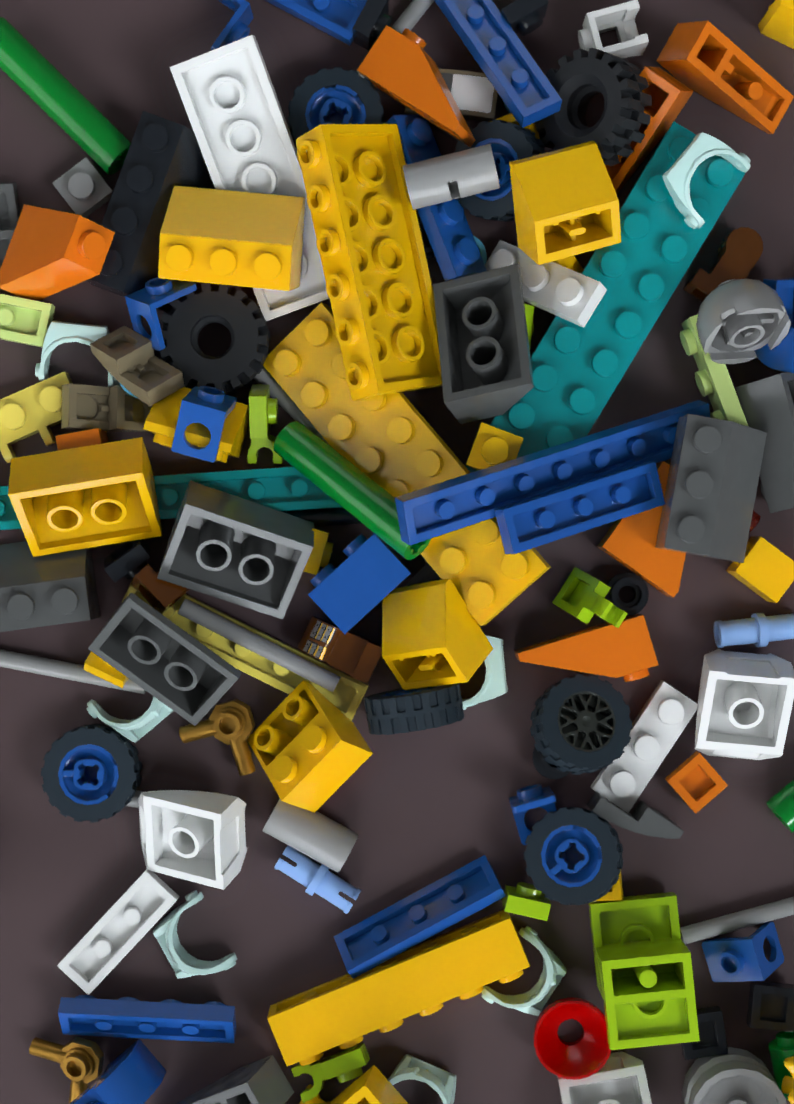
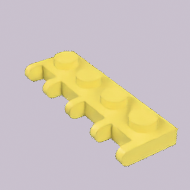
[0,371,83,463]

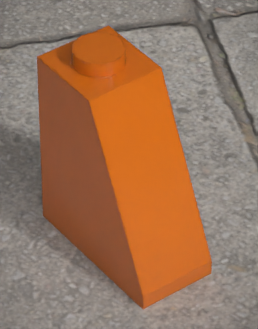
[0,204,115,301]
[597,461,686,598]

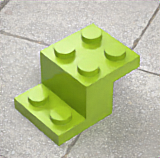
[588,892,700,1050]

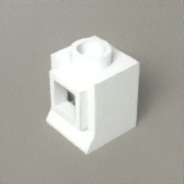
[578,0,649,59]

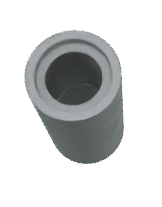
[403,144,500,210]
[262,798,359,873]

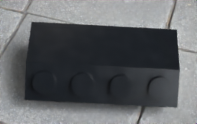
[86,111,215,313]

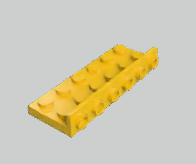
[296,124,442,401]

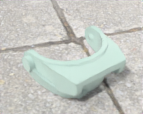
[662,132,751,229]
[35,321,120,387]
[462,635,508,710]
[86,696,173,743]
[153,890,238,979]
[481,926,567,1016]
[387,1054,456,1104]

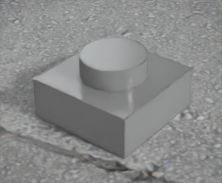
[52,157,113,218]

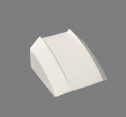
[695,649,794,760]
[138,790,248,890]
[557,1051,652,1104]

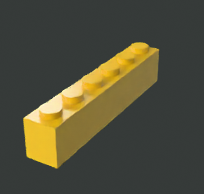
[267,910,530,1067]

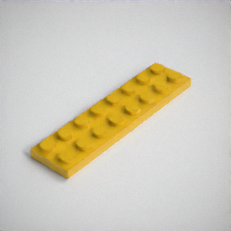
[263,302,551,626]

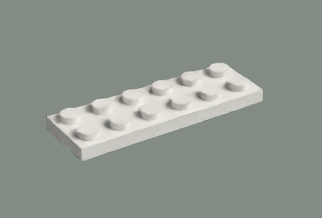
[170,35,329,321]

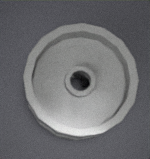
[682,1047,787,1104]

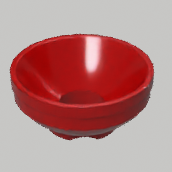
[533,997,612,1080]

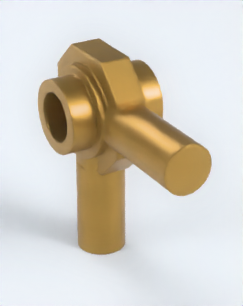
[179,699,256,776]
[29,1037,104,1104]

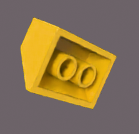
[158,185,306,291]
[8,437,162,557]

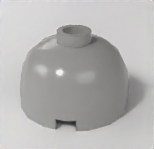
[696,279,791,364]

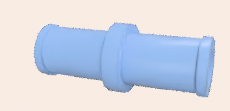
[713,613,794,648]
[274,845,361,914]

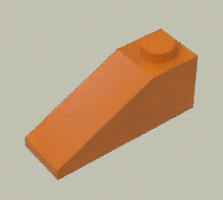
[656,20,794,134]
[357,25,475,148]
[605,66,694,194]
[514,613,659,682]

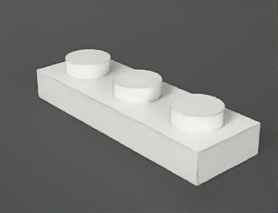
[485,240,607,328]
[590,680,698,813]
[57,869,180,995]

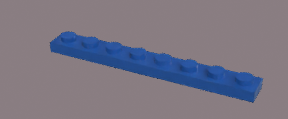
[395,400,710,545]

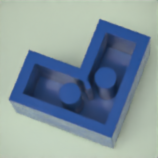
[308,533,411,634]

